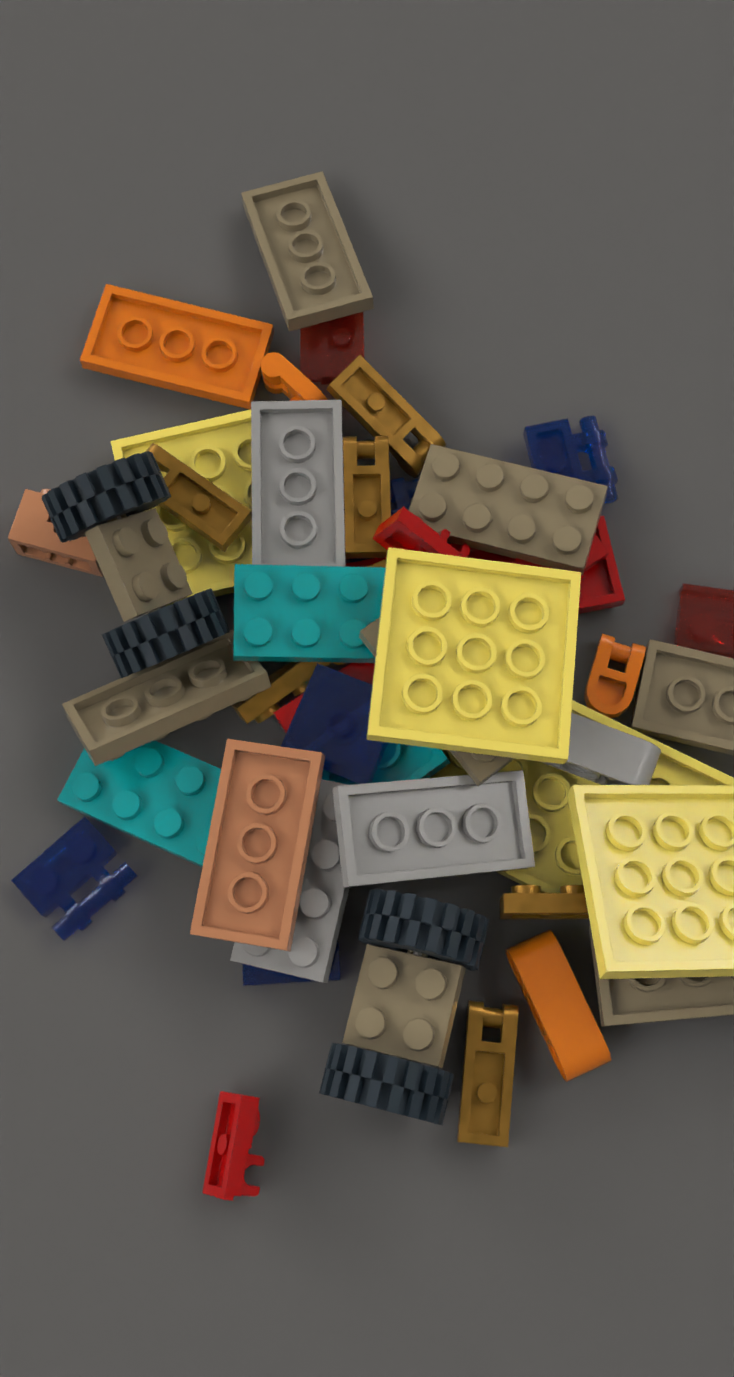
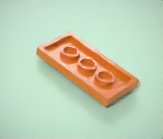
[80,284,274,410]

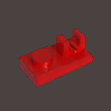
[372,506,470,558]
[202,1091,265,1201]

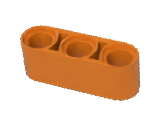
[505,930,612,1082]

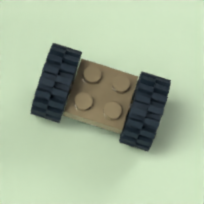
[42,451,230,678]
[319,889,490,1126]

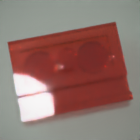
[300,311,365,385]
[674,583,734,659]

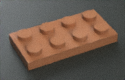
[190,739,325,952]

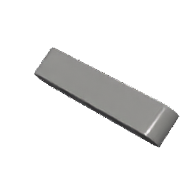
[539,712,661,785]

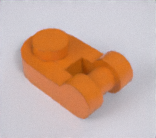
[260,352,328,401]
[584,633,646,718]

